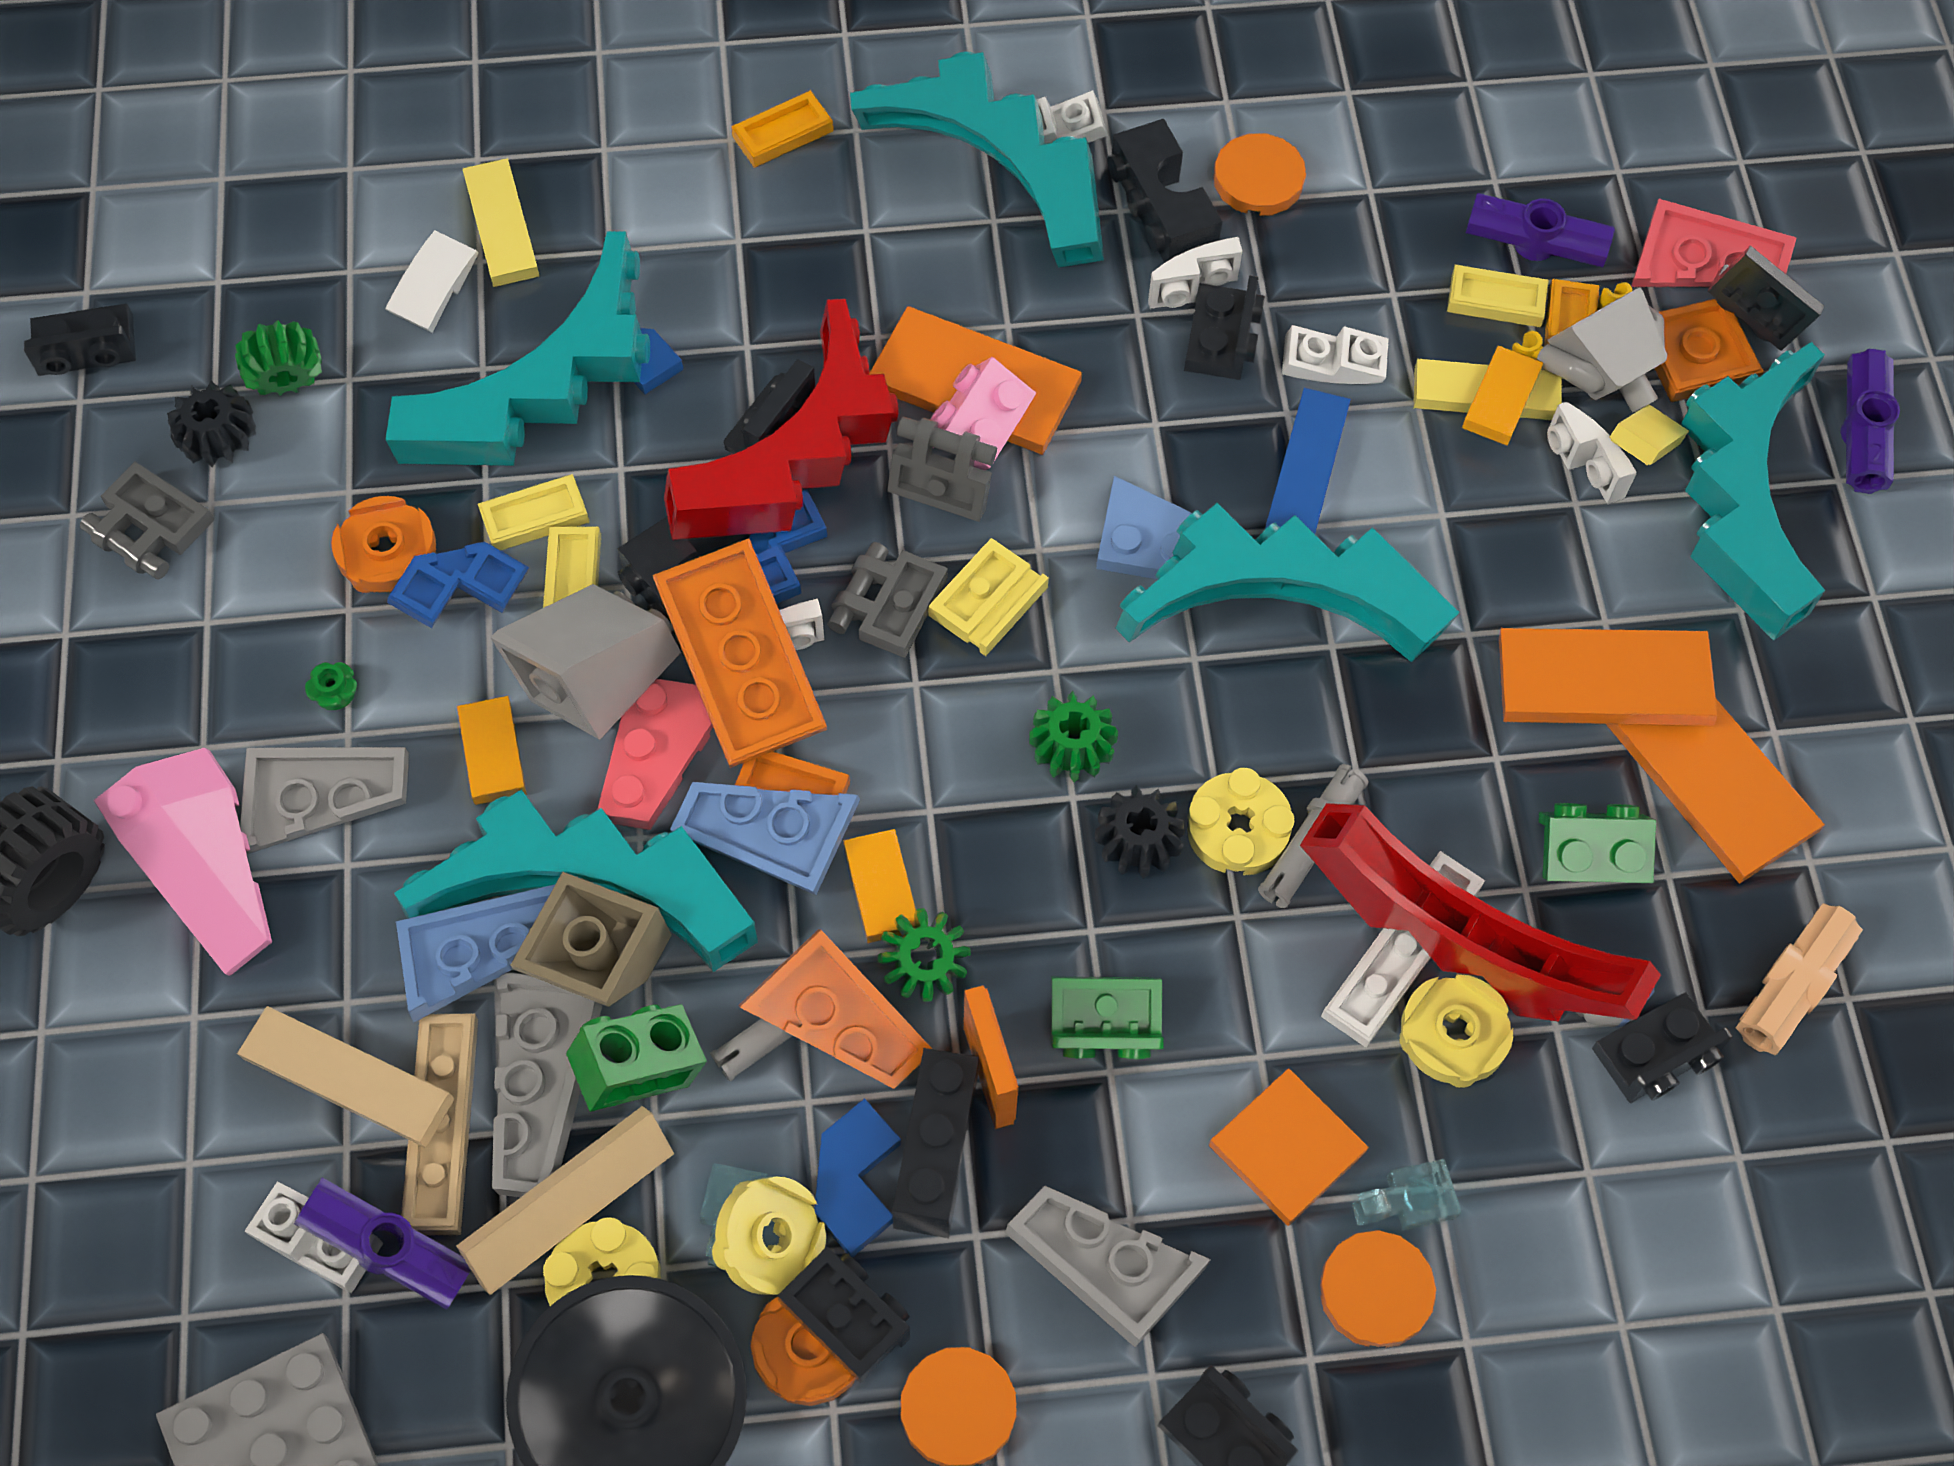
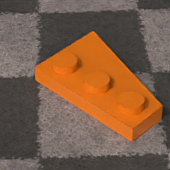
[738,929,932,1089]

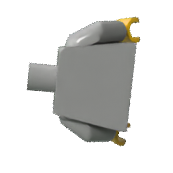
[1512,282,1667,413]

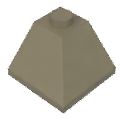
[510,872,671,1007]

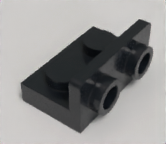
[1708,245,1824,351]
[1184,275,1265,380]
[24,303,136,376]
[723,359,816,454]
[1592,992,1733,1103]
[777,1246,910,1383]
[1158,1365,1298,1466]

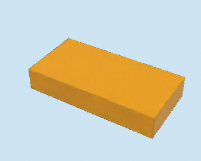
[731,90,834,168]
[1544,279,1599,346]
[1462,346,1543,446]
[457,696,527,805]
[843,829,916,943]

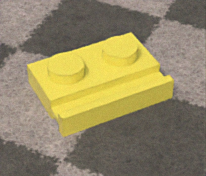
[928,538,1049,656]

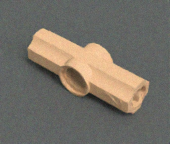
[1735,903,1863,1056]

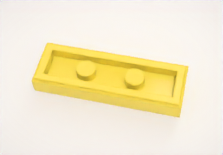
[462,158,539,287]
[1414,359,1562,420]

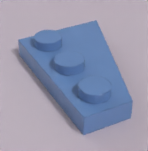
[1096,476,1192,580]
[670,782,860,895]
[396,885,555,1023]

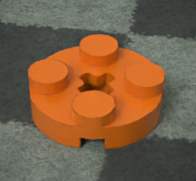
[331,496,436,593]

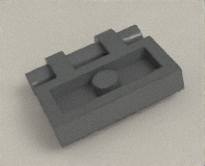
[887,416,997,522]
[80,462,214,579]
[827,542,948,658]

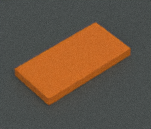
[870,306,1082,455]
[652,538,827,768]
[1499,628,1718,726]
[1606,699,1825,884]

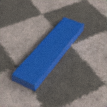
[1265,388,1351,534]

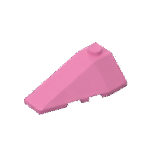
[94,748,272,976]

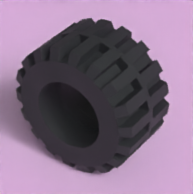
[0,786,105,936]

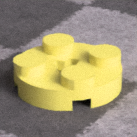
[1187,768,1295,875]
[1400,974,1513,1088]
[712,1177,826,1295]
[543,1218,661,1306]

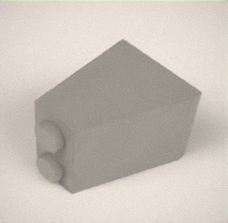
[490,584,681,740]

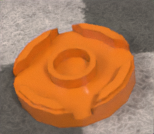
[1214,133,1306,216]
[1320,1230,1436,1348]
[750,1297,856,1406]
[901,1347,1017,1466]

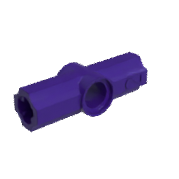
[1466,193,1615,267]
[1840,348,1900,494]
[294,1178,471,1309]

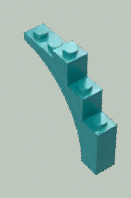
[850,52,1104,268]
[386,231,650,466]
[1681,342,1825,641]
[1115,503,1460,662]
[394,789,758,972]

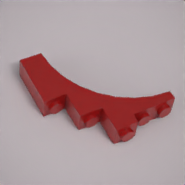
[664,299,898,540]
[1300,803,1661,1022]

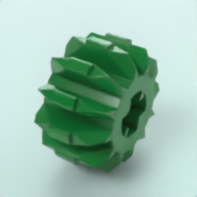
[235,320,322,396]
[1029,690,1118,783]
[877,908,971,1002]

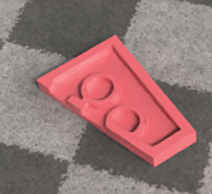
[1631,199,1797,287]
[597,679,713,830]

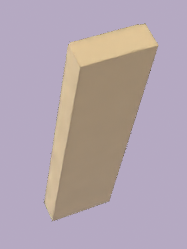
[237,1006,455,1148]
[401,1014,478,1235]
[456,1106,674,1295]

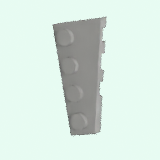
[492,973,603,1198]

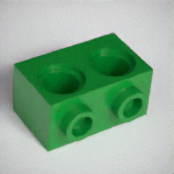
[566,1004,707,1112]

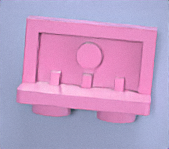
[930,357,1036,470]

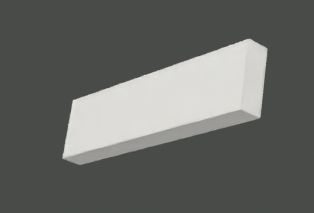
[1321,851,1485,1048]

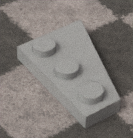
[240,747,409,854]
[1005,1186,1211,1347]

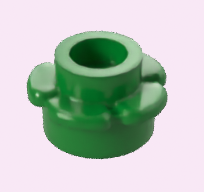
[305,662,357,710]

